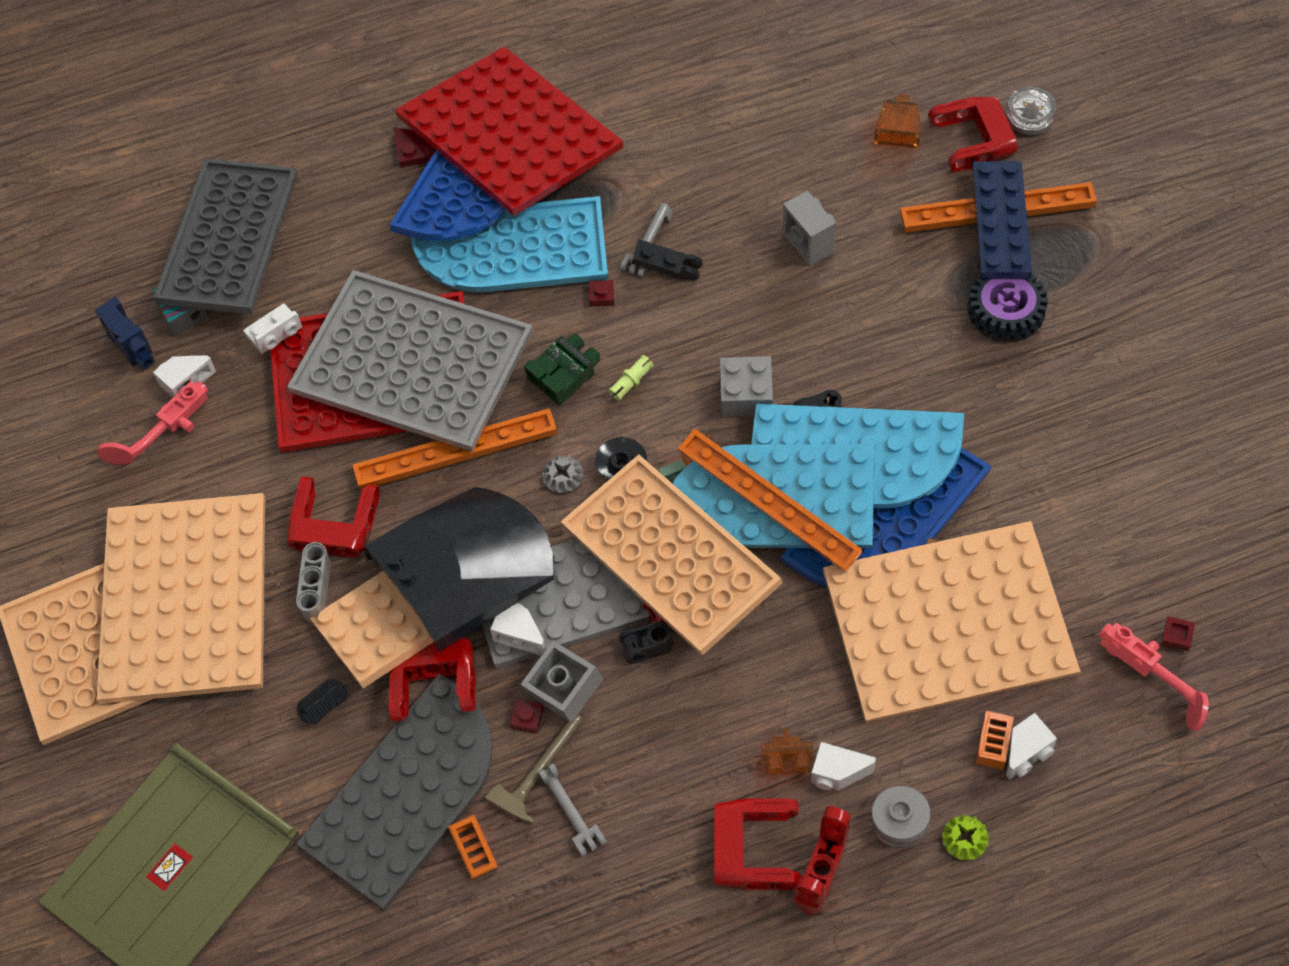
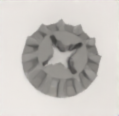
[542,454,583,493]

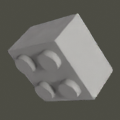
[783,191,836,266]
[720,356,773,417]
[520,641,603,722]

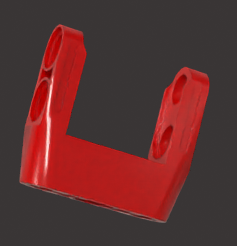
[928,97,1017,172]
[287,476,380,558]
[388,638,476,722]
[714,799,800,890]
[794,806,851,915]

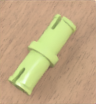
[608,355,654,401]

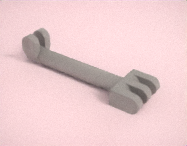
[620,203,673,278]
[538,763,607,857]

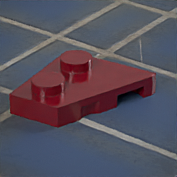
[393,127,436,168]

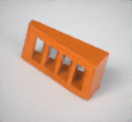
[976,711,1014,770]
[448,815,498,879]

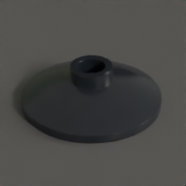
[595,437,647,480]

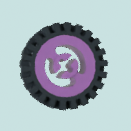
[967,274,1048,342]

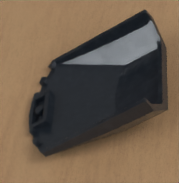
[362,487,555,651]

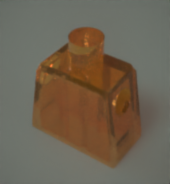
[874,94,921,148]

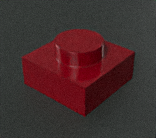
[589,280,614,307]
[1161,616,1195,651]
[510,699,544,733]

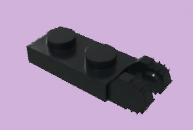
[632,239,703,281]

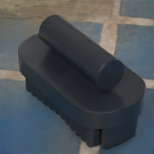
[296,679,348,725]

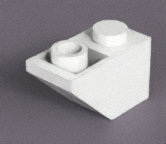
[1006,713,1057,780]

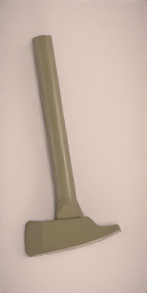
[485,715,582,824]

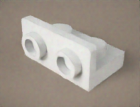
[243,303,302,354]

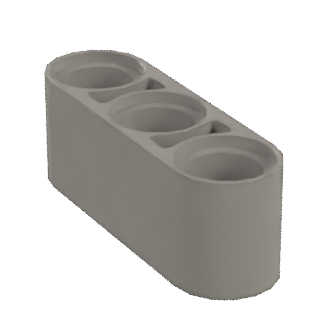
[296,542,331,623]

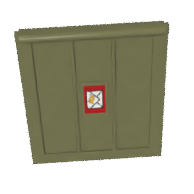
[38,742,299,966]

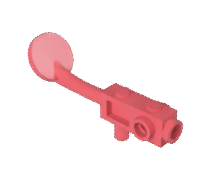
[97,381,209,465]
[1099,623,1208,731]

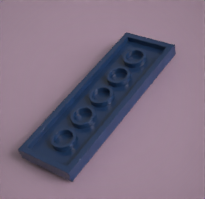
[972,161,1032,279]

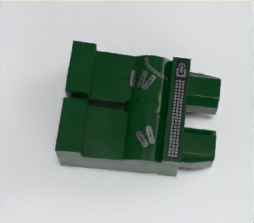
[523,333,601,406]

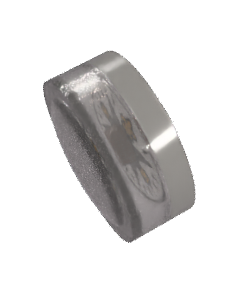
[1006,86,1056,135]
[872,786,930,848]

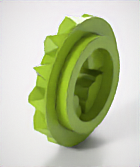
[942,814,989,860]

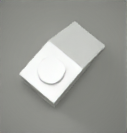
[153,355,216,397]
[490,603,545,656]
[811,742,876,791]

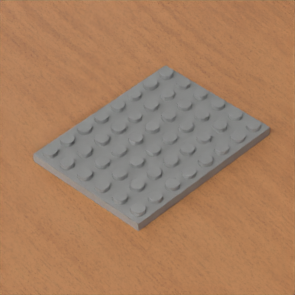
[287,270,533,452]

